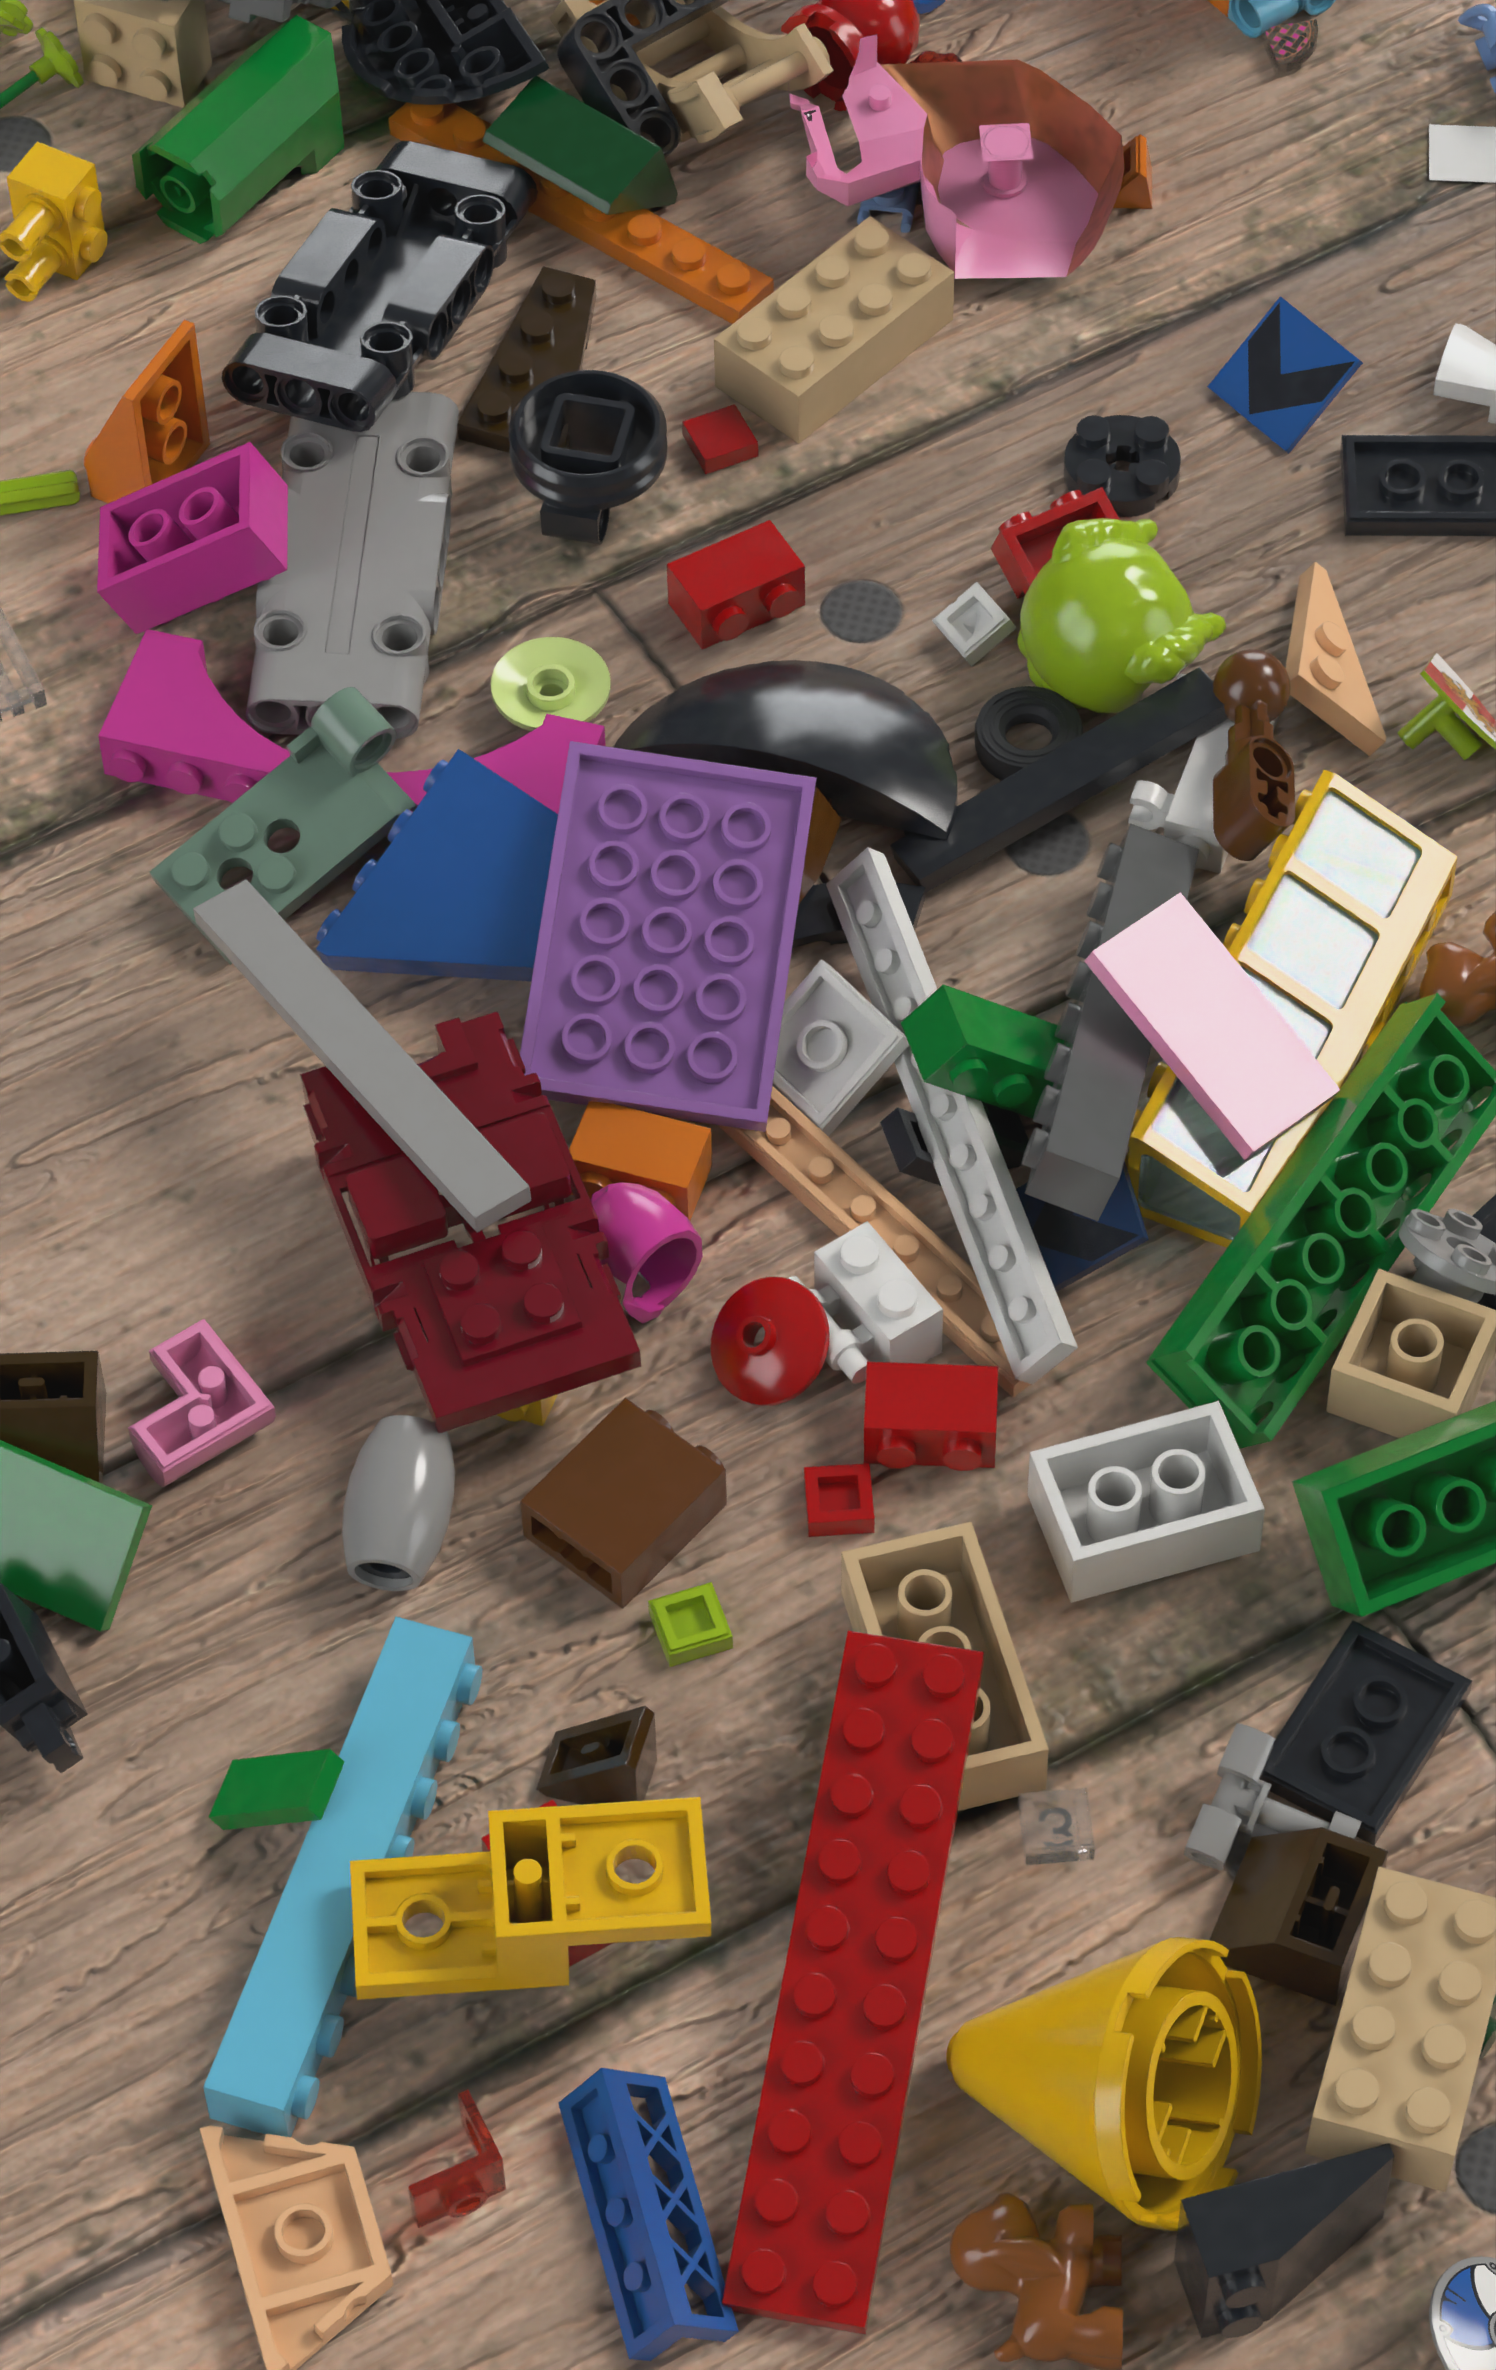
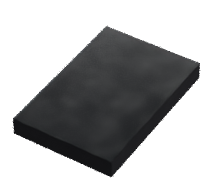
[1340,435,1496,536]
[1260,1620,1472,1846]

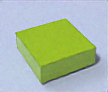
[648,1582,733,1667]

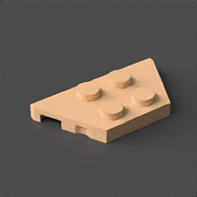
[200,2125,393,2370]

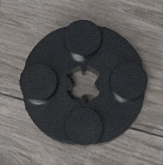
[1064,415,1181,517]

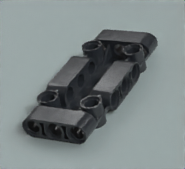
[221,141,538,432]

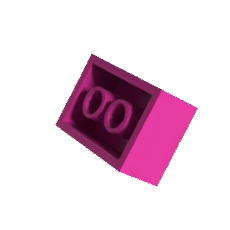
[97,442,288,635]

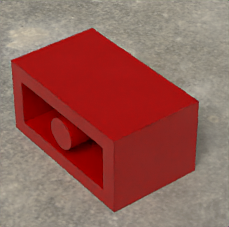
[667,520,805,650]
[863,1361,998,1471]

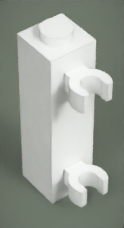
[1128,674,1280,874]

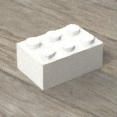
[1028,1401,1265,1603]

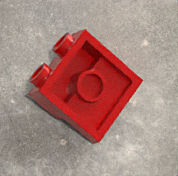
[991,487,1120,599]

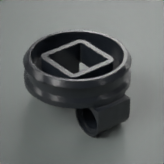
[508,370,668,545]

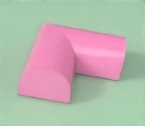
[128,1319,276,1487]

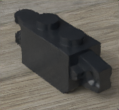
[0,1583,88,1773]

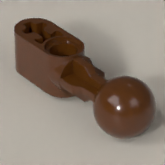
[1213,649,1295,861]

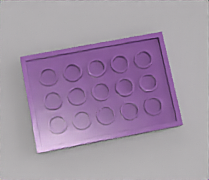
[520,741,816,1132]

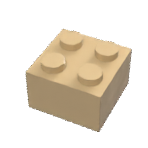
[74,0,212,108]
[1326,1268,1496,1438]

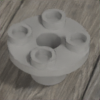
[1399,1209,1496,1303]

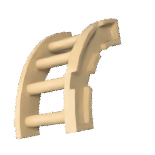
[549,0,834,143]

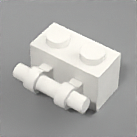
[787,1221,943,1384]

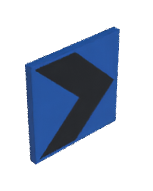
[1207,296,1363,454]

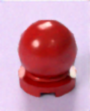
[781,0,920,111]

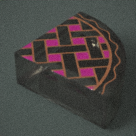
[1262,19,1318,79]

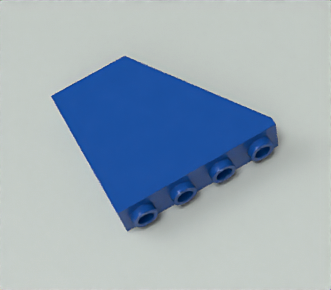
[316,749,558,982]

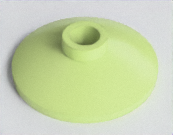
[491,637,611,731]

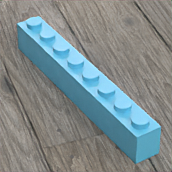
[203,1617,483,2137]

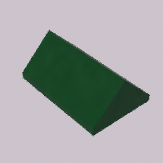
[483,76,678,215]

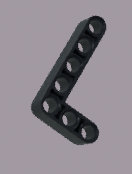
[557,0,730,158]

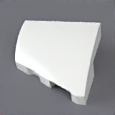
[1433,323,1496,424]

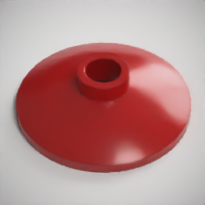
[710,1277,830,1406]

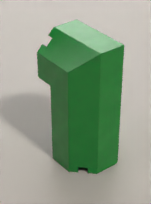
[132,15,344,244]

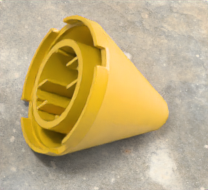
[946,1937,1262,2231]

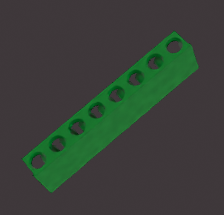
[1146,993,1496,1449]

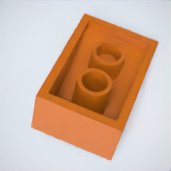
[84,319,210,503]

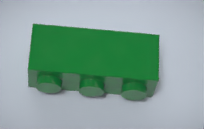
[901,984,1064,1119]

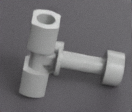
[1184,1723,1362,1871]

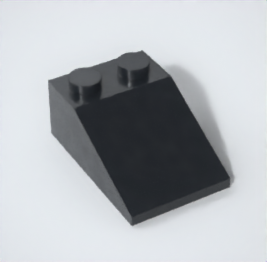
[1174,2143,1394,2338]

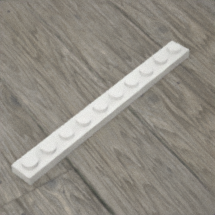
[826,847,1078,1385]

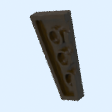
[457,266,597,453]

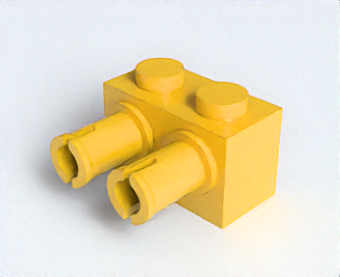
[0,141,108,302]

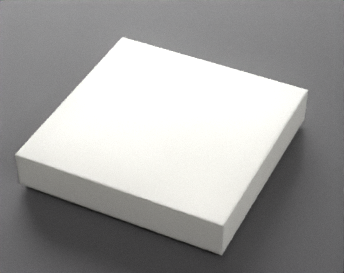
[772,959,909,1136]

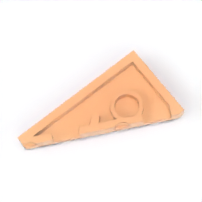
[1285,562,1386,756]

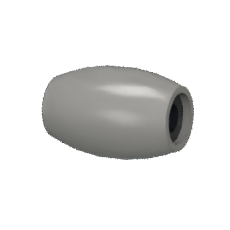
[342,1415,455,1591]

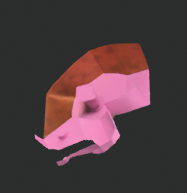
[788,34,1124,278]

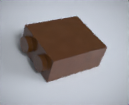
[520,1397,727,1609]

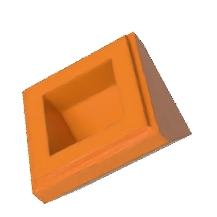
[1113,134,1152,209]

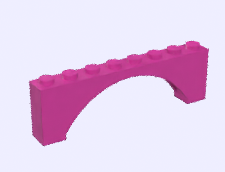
[98,629,606,836]

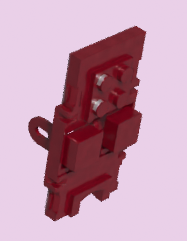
[300,1011,641,1433]

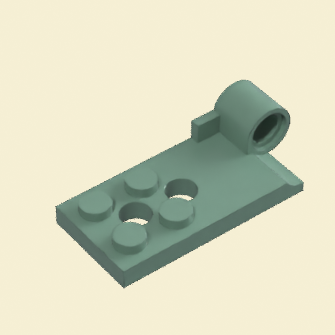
[150,687,417,965]

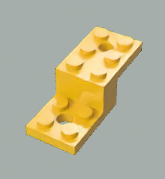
[350,1797,711,2000]

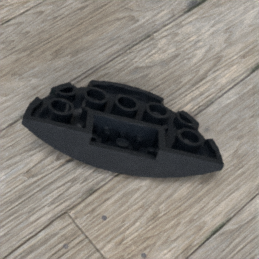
[342,0,550,105]
[614,660,958,840]

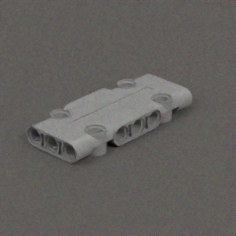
[246,392,459,739]

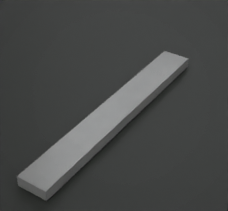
[193,879,531,1232]

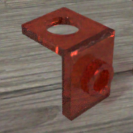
[408,2089,506,2228]

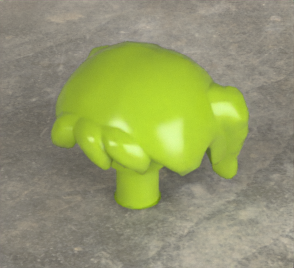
[1017,518,1226,713]

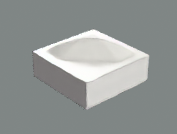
[932,582,1017,667]

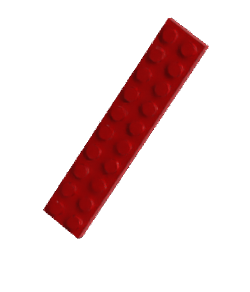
[722,1631,984,2335]

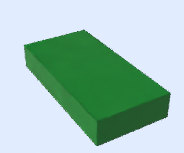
[209,1748,344,1830]

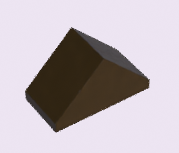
[536,1706,657,1805]

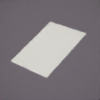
[1429,124,1496,183]

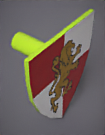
[1397,653,1496,761]

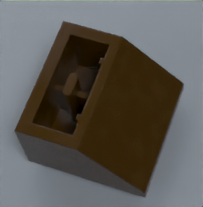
[0,1351,107,1484]
[1209,1827,1388,2006]

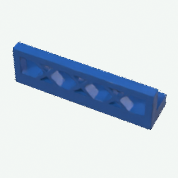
[558,2068,739,2361]

